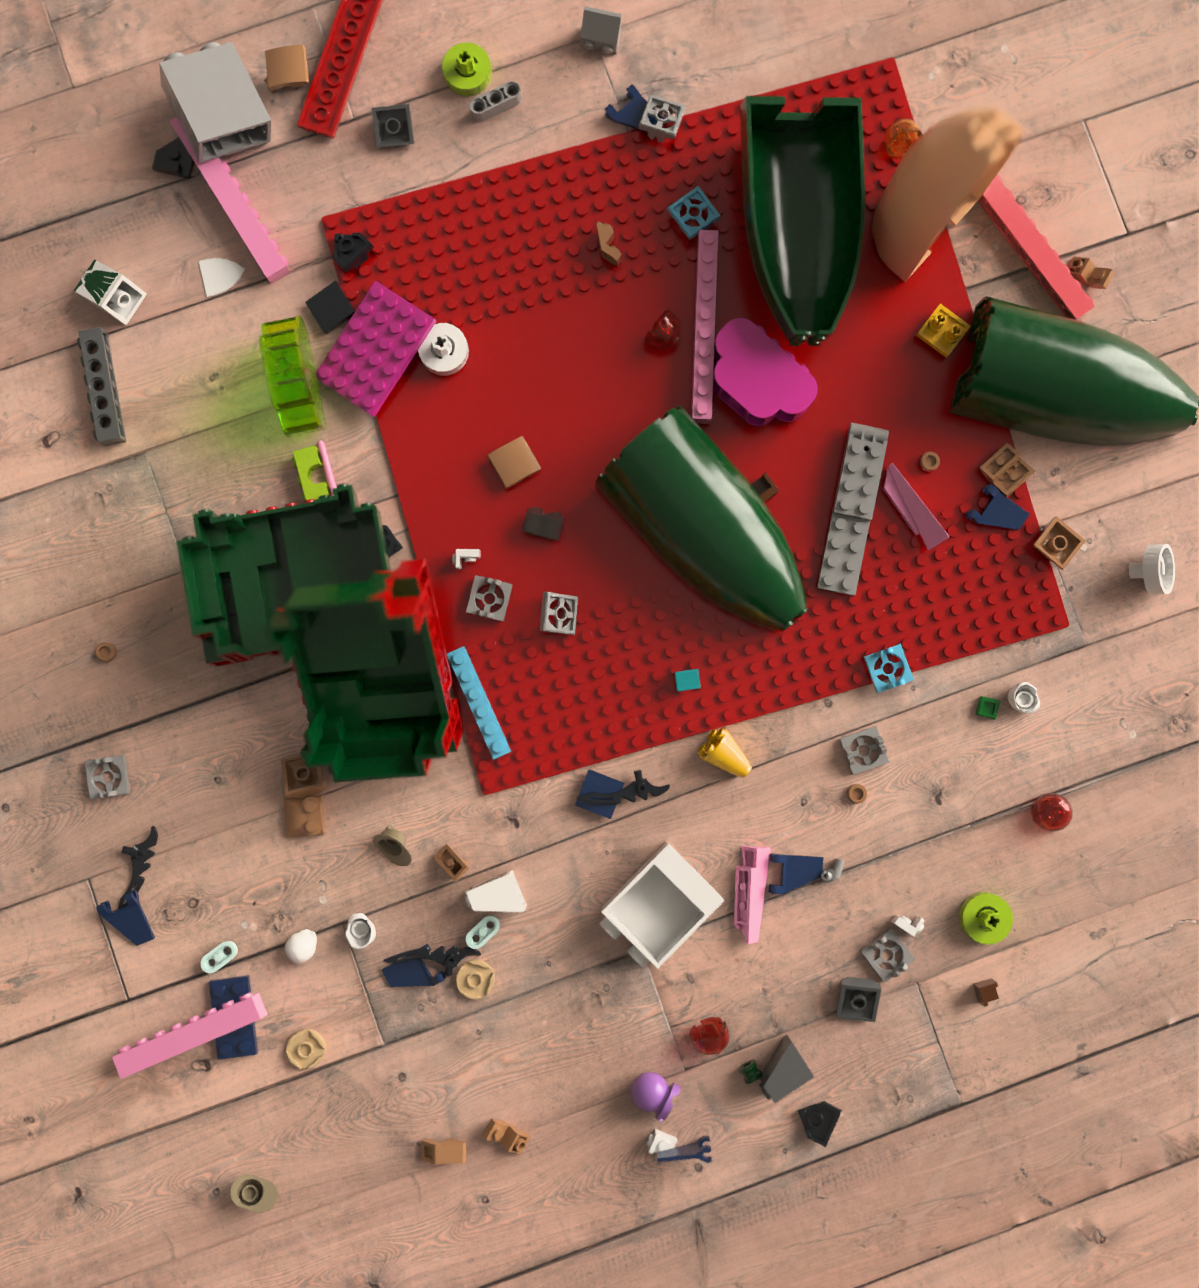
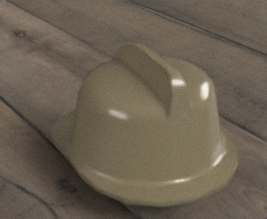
[373,825,412,866]
[230,1174,278,1213]

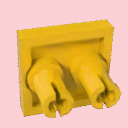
[916,304,970,358]

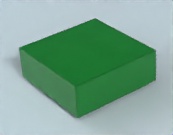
[975,696,1000,720]

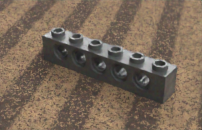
[77,327,127,446]

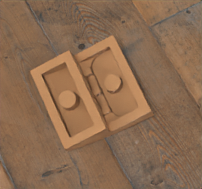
[265,45,309,90]
[487,436,541,489]
[979,443,1035,497]

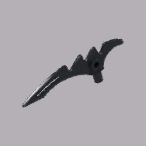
[577,770,670,804]
[118,826,158,909]
[383,945,481,976]

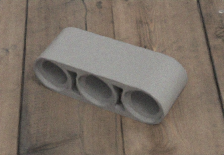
[470,81,521,122]

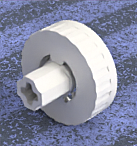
[418,323,469,376]
[1129,544,1175,595]

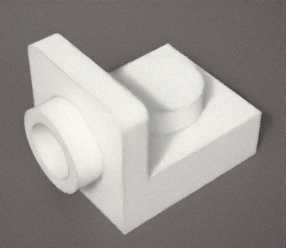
[452,549,481,570]
[891,915,925,936]
[646,1129,677,1154]

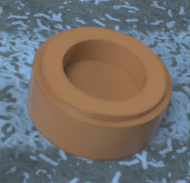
[920,452,940,472]
[95,642,117,662]
[847,784,867,804]

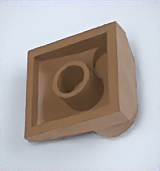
[1032,516,1086,570]
[281,755,326,799]
[284,795,326,837]

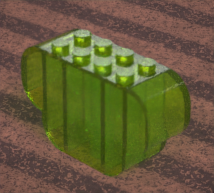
[259,315,326,437]

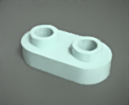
[466,915,500,949]
[200,941,238,973]

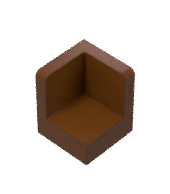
[751,472,779,503]
[973,979,999,1007]

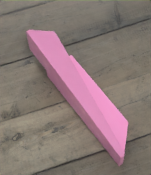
[883,463,949,551]
[734,846,771,944]

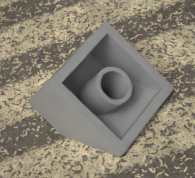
[580,6,622,54]

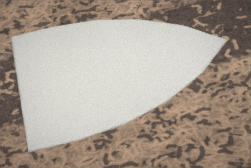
[199,258,245,297]

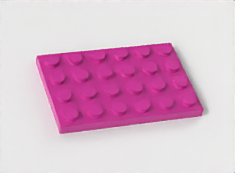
[314,281,437,417]

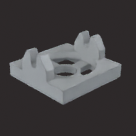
[638,94,686,142]
[466,575,513,622]
[540,592,578,635]
[839,726,889,775]
[85,755,130,799]
[860,927,915,983]

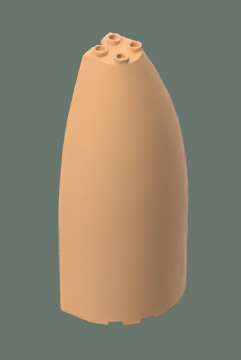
[872,108,1025,282]

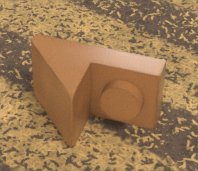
[434,844,469,882]

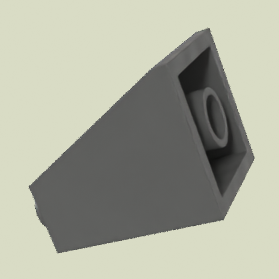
[759,1035,814,1103]

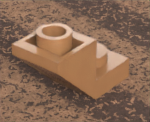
[596,221,622,266]
[1068,256,1115,289]
[482,1118,530,1154]
[421,1138,466,1165]

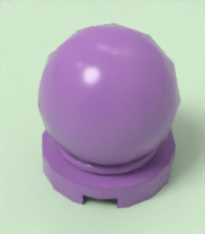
[631,1071,681,1122]

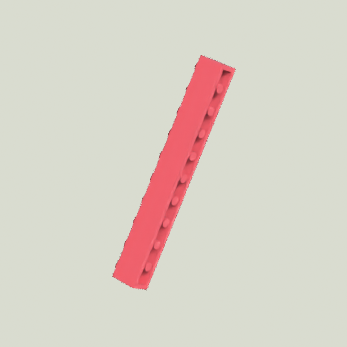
[978,175,1095,320]

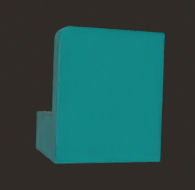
[674,669,701,692]

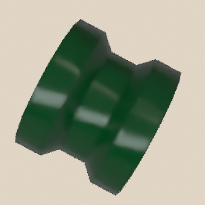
[738,1060,763,1084]

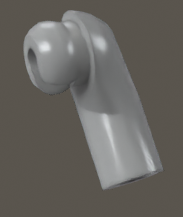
[821,858,845,883]

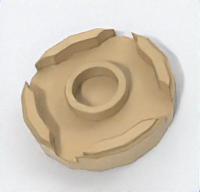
[456,959,495,1000]
[286,1029,326,1069]

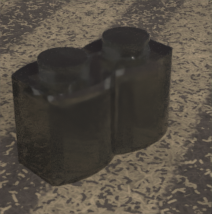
[522,507,565,542]

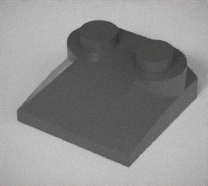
[371,104,415,148]
[836,977,882,1022]

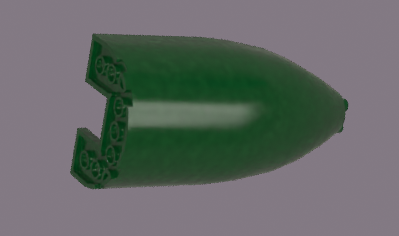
[740,96,865,346]
[950,296,1199,446]
[595,405,808,632]

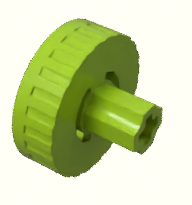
[442,42,492,96]
[959,892,1013,945]

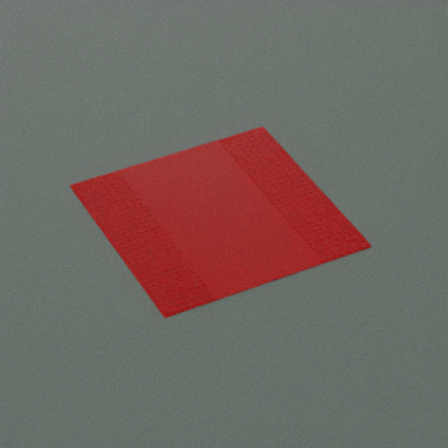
[321,57,1069,795]

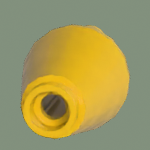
[697,728,752,778]

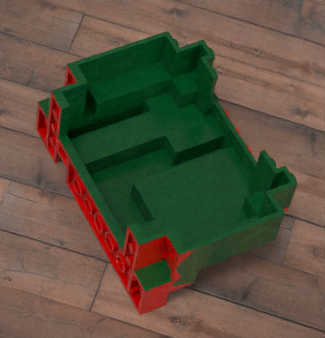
[176,483,391,667]
[265,559,463,782]

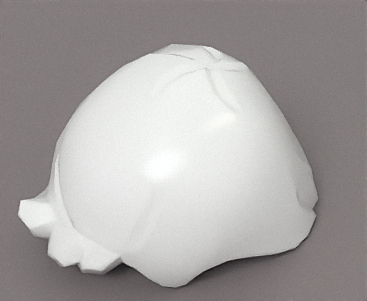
[1007,682,1040,714]
[345,913,376,950]
[285,929,317,964]

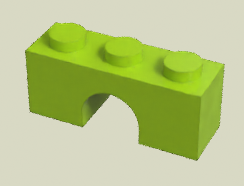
[292,445,331,503]

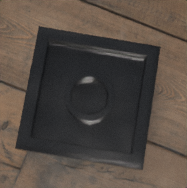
[305,281,355,335]

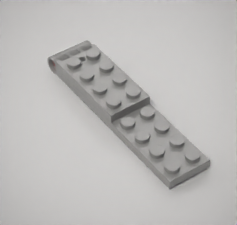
[817,422,889,596]

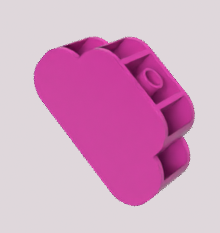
[713,318,818,426]

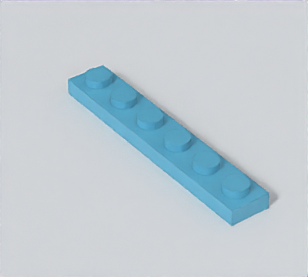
[447,646,511,760]

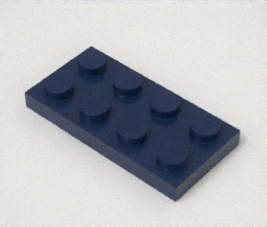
[209,975,258,1060]

